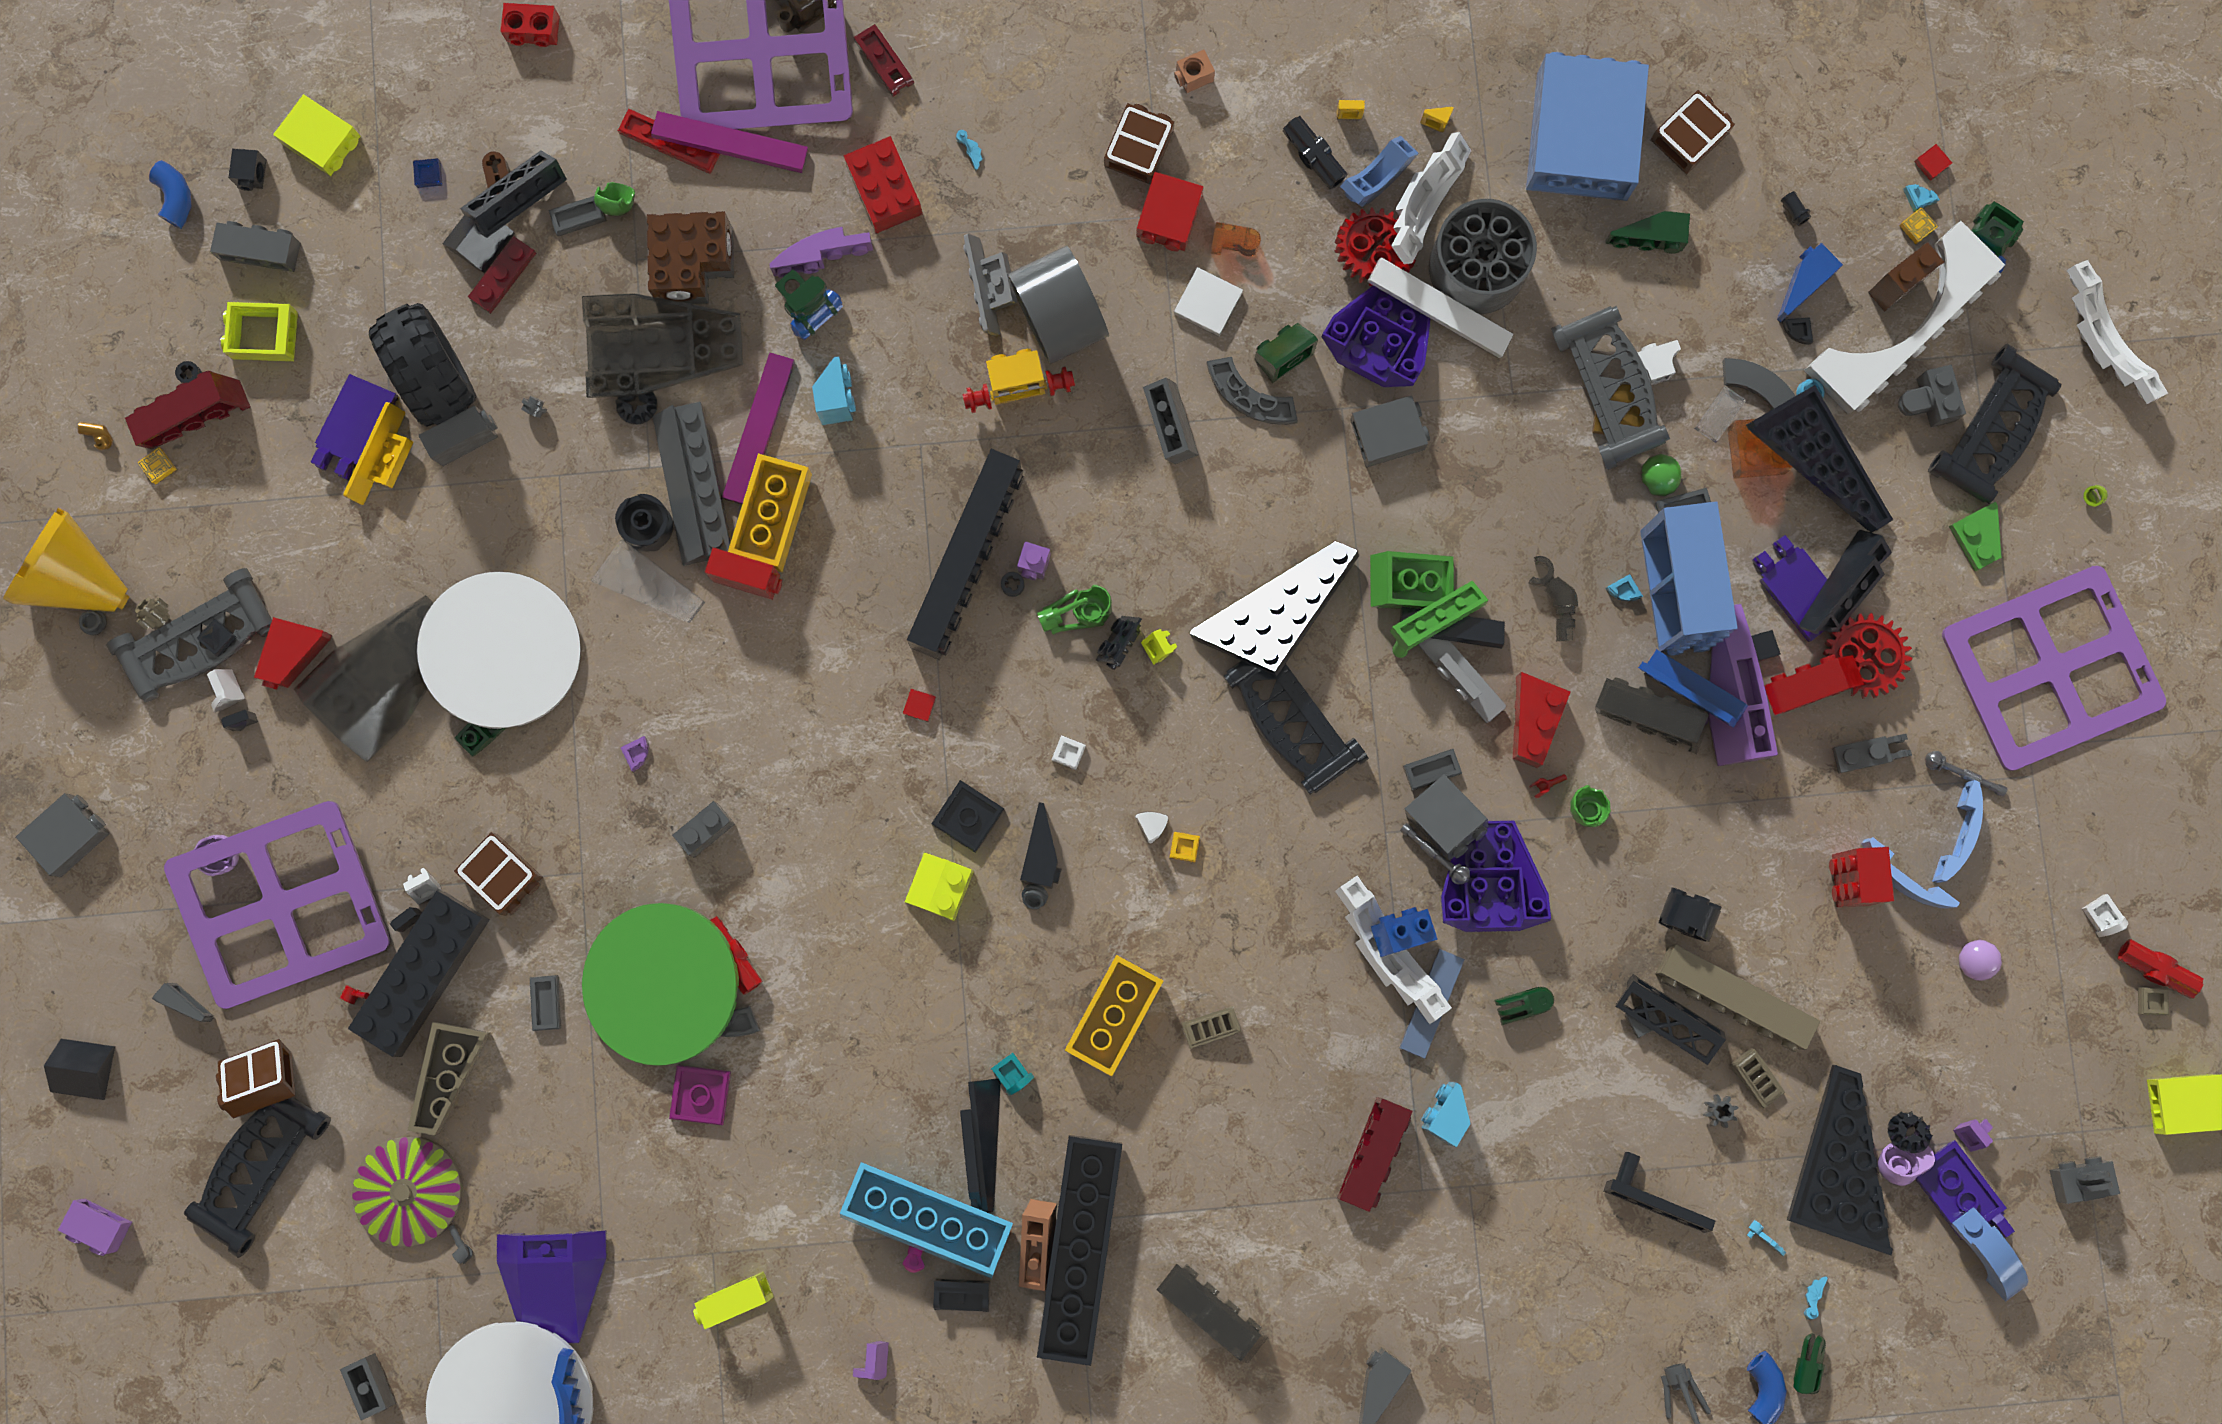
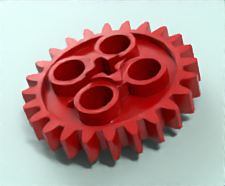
[1335,207,1418,286]
[1822,613,1912,699]

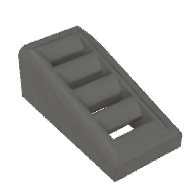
[152,983,214,1022]

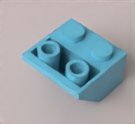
[812,357,856,425]
[1421,1082,1471,1147]

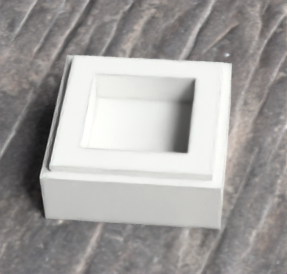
[1052,735,1086,770]

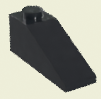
[1020,802,1062,889]

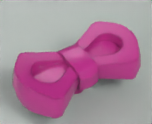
[902,1246,925,1273]

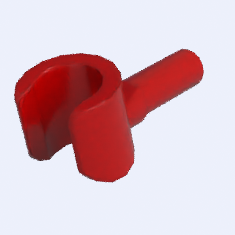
[1530,774,1567,798]
[340,985,370,1005]

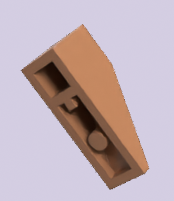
[1019,1199,1057,1291]

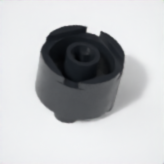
[615,494,673,552]
[1658,887,1722,942]

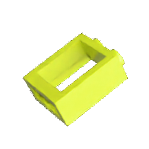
[221,302,298,362]
[693,1272,774,1329]

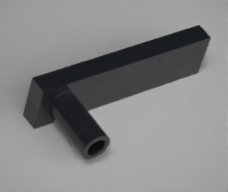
[1603,1152,1716,1233]

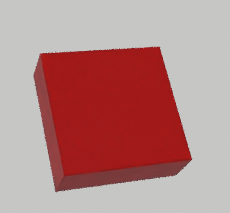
[1914,144,1952,181]
[903,689,936,722]

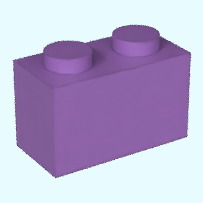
[58,1198,132,1256]

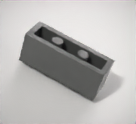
[210,221,301,272]
[1143,378,1199,464]

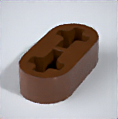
[482,151,510,195]

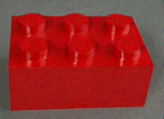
[843,136,923,234]
[1829,847,1894,907]

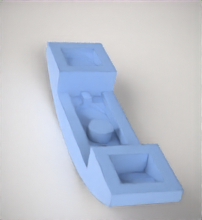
[1932,780,1983,883]
[1861,837,1960,909]

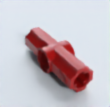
[710,916,763,995]
[2118,939,2204,999]

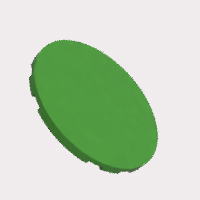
[582,903,739,1065]

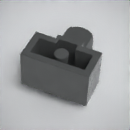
[1898,364,1966,427]
[2049,1156,2120,1204]

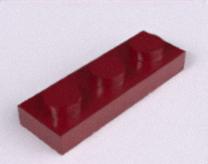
[468,236,537,314]

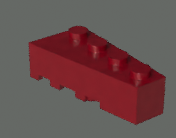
[125,371,251,449]
[1337,1097,1413,1212]

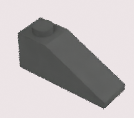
[1359,1347,1412,1424]

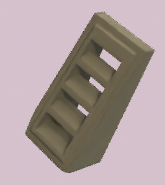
[1182,1006,1241,1049]
[1730,1049,1785,1108]

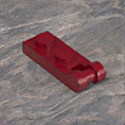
[854,24,915,97]

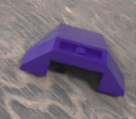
[1321,285,1431,387]
[1441,821,1551,932]
[497,1230,607,1343]

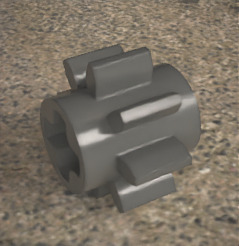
[1703,1094,1739,1128]

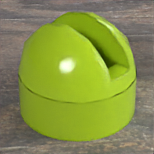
[2083,485,2108,507]

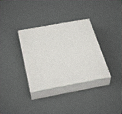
[1174,267,1243,337]

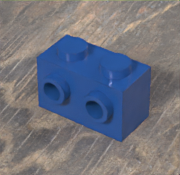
[1371,907,1438,957]

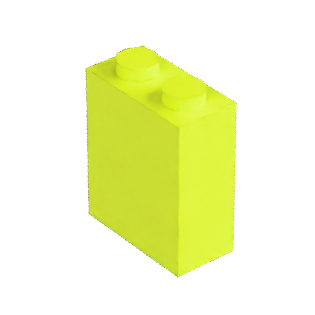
[273,94,361,177]
[2147,1074,2222,1135]

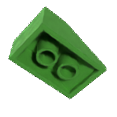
[1370,551,1454,609]

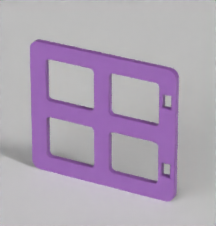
[669,0,853,129]
[1942,566,2166,771]
[164,801,390,1009]

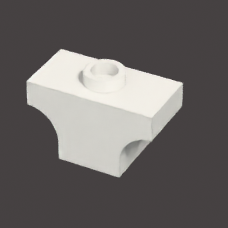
[1638,340,1681,385]

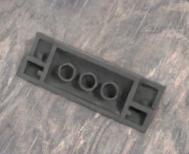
[652,402,731,566]

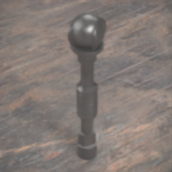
[1925,751,2008,797]
[1400,823,1470,884]

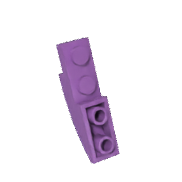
[770,227,873,278]

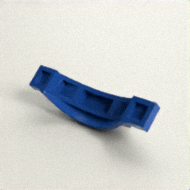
[551,1348,585,1424]

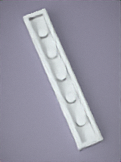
[1367,257,1513,358]

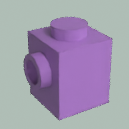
[1017,542,1051,580]

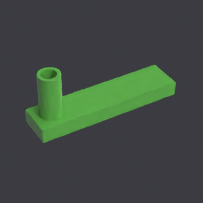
[1390,580,1488,658]

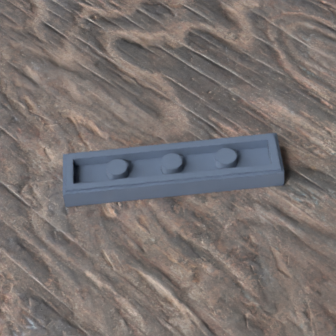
[1399,949,1465,1059]

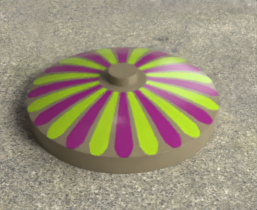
[352,1137,463,1247]

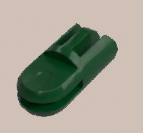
[1494,987,1554,1025]
[1793,1333,1826,1394]

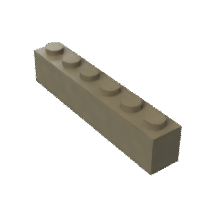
[1655,944,1821,1052]

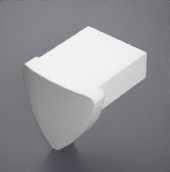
[207,669,245,712]
[1135,812,1168,844]
[2082,894,2128,937]

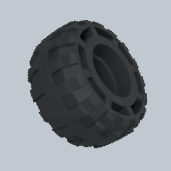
[368,303,476,427]

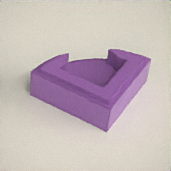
[621,736,648,772]

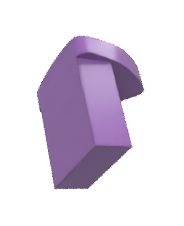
[853,1341,889,1380]

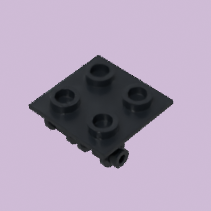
[1096,616,1142,670]

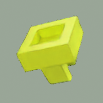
[1141,629,1177,665]

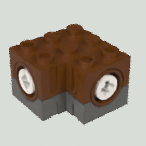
[647,211,734,306]

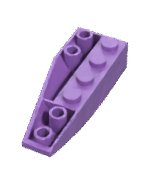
[1708,604,1778,766]

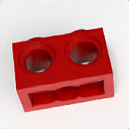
[500,3,560,47]

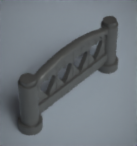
[1551,306,1670,470]
[106,568,272,703]

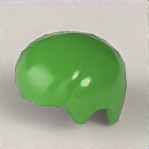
[594,182,635,216]
[1641,454,1681,496]
[1073,585,1112,627]
[1570,785,1611,827]

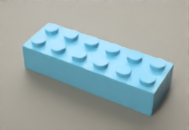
[840,1162,1013,1279]

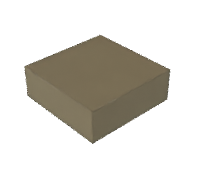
[2138,987,2169,1015]

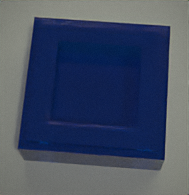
[413,158,442,188]

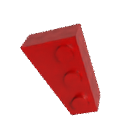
[1764,654,1864,715]
[1513,672,1571,768]

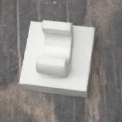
[403,868,442,905]

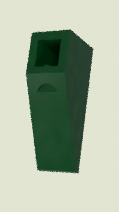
[1606,211,1690,254]

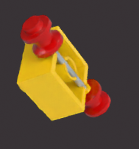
[962,349,1075,413]

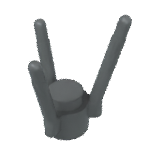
[1661,1363,1711,1424]

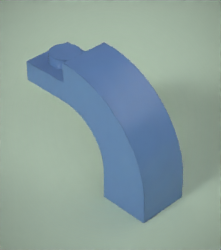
[1340,136,1419,207]
[1951,1207,2028,1302]

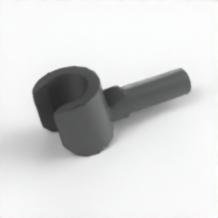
[449,1225,473,1264]

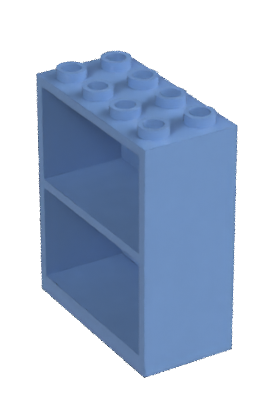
[1526,52,1649,201]
[1640,502,1738,656]

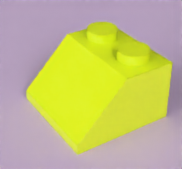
[905,853,973,921]

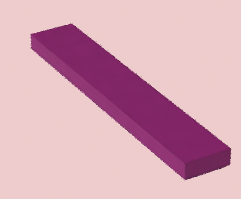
[651,111,808,173]
[722,352,795,505]

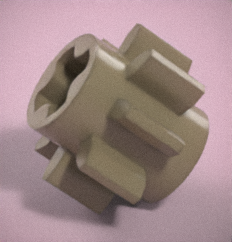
[135,598,170,630]

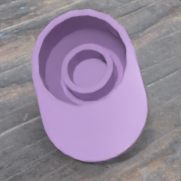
[1878,1137,1935,1186]

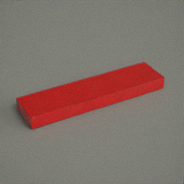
[617,108,720,174]

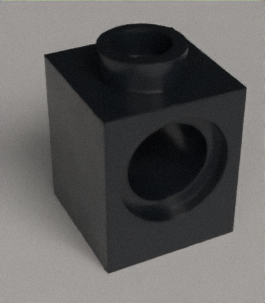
[228,148,267,191]

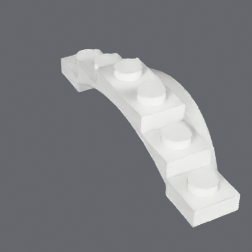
[1392,132,1471,264]
[2066,260,2168,404]
[1335,876,1452,1024]

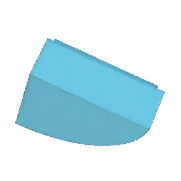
[1903,184,1940,212]
[1605,574,1643,601]

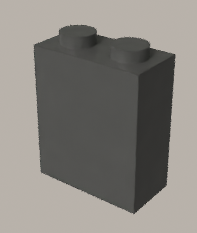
[1350,395,1430,468]
[418,405,498,466]
[1404,775,1489,861]
[16,793,109,877]

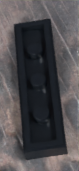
[1400,606,1505,649]

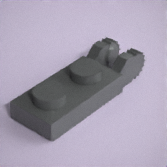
[1832,734,1912,774]

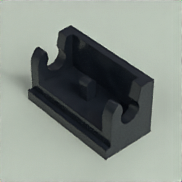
[933,1279,990,1312]

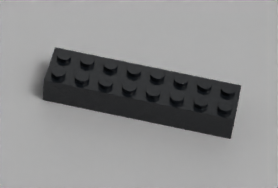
[907,448,1024,661]
[1037,1135,1123,1366]

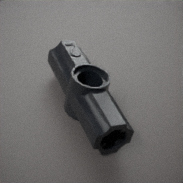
[1282,116,1348,189]

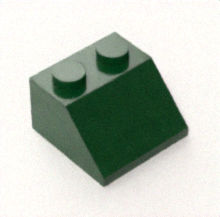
[1254,323,1318,383]

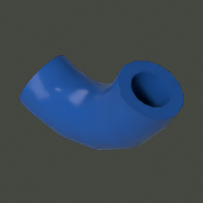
[149,160,191,229]
[1747,1351,1787,1424]

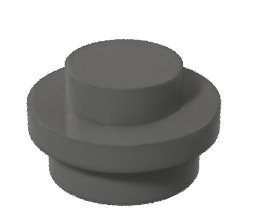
[521,396,547,418]
[79,610,107,635]
[1022,884,1048,909]

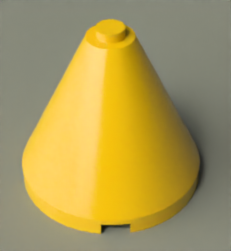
[3,507,130,612]

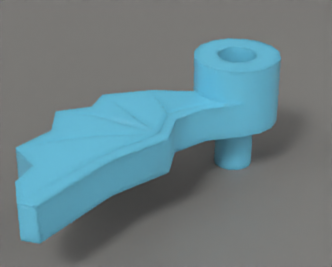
[956,130,982,170]
[1747,1220,1786,1256]
[1804,1277,1828,1320]

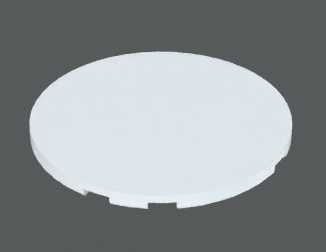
[417,572,580,729]
[426,1321,594,1424]

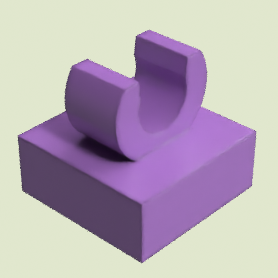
[1953,1119,1993,1152]

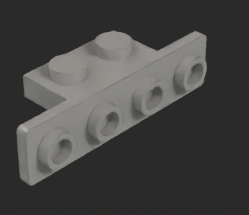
[964,233,1017,336]
[1419,638,1506,723]

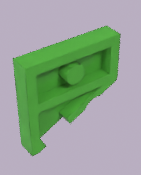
[1949,502,2001,571]

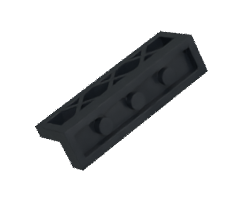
[460,150,567,238]
[1615,974,1726,1065]

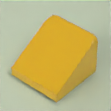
[1420,107,1454,133]

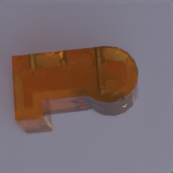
[1211,222,1261,256]

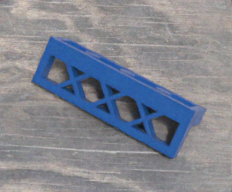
[1638,649,1748,728]

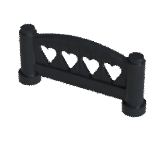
[1928,343,2062,504]
[1223,661,1369,795]
[184,1097,331,1258]

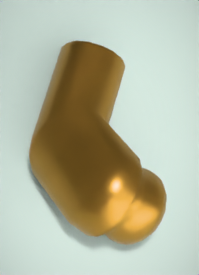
[78,421,113,450]

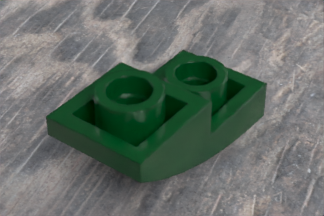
[455,723,506,757]

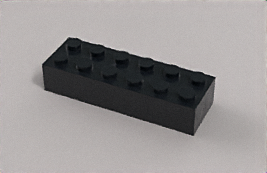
[348,890,490,1057]

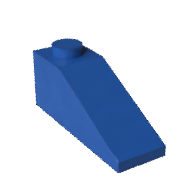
[1777,243,1843,323]

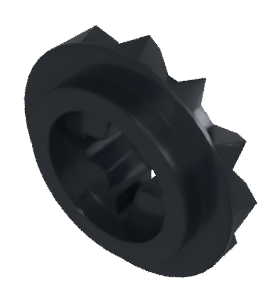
[615,383,657,425]
[1887,1111,1933,1153]

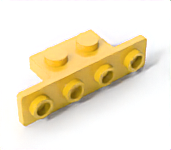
[343,402,414,505]

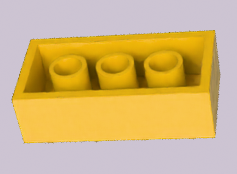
[728,453,812,572]
[1065,955,1163,1076]

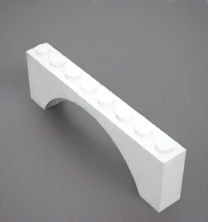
[1804,221,2005,414]

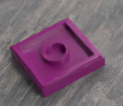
[669,1065,731,1126]

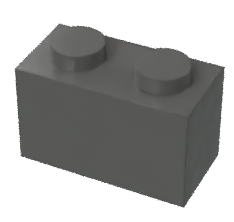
[672,801,735,858]
[340,1353,396,1421]

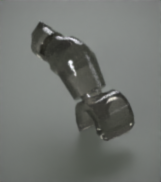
[1529,556,1578,642]

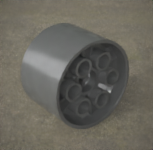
[1429,199,1537,314]
[1007,245,1109,365]

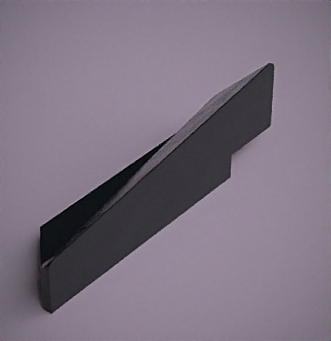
[1799,530,1892,634]
[960,1079,1001,1213]

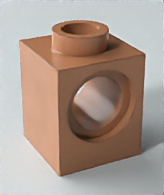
[1174,49,1215,93]

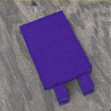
[311,374,399,481]
[1752,535,1827,642]
[1915,1140,2015,1240]

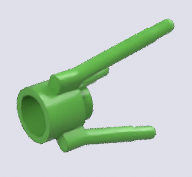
[1037,589,1104,634]

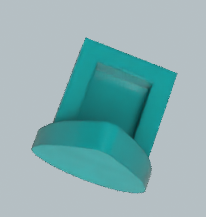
[991,1052,1034,1096]

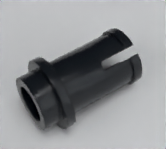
[1781,191,1811,226]

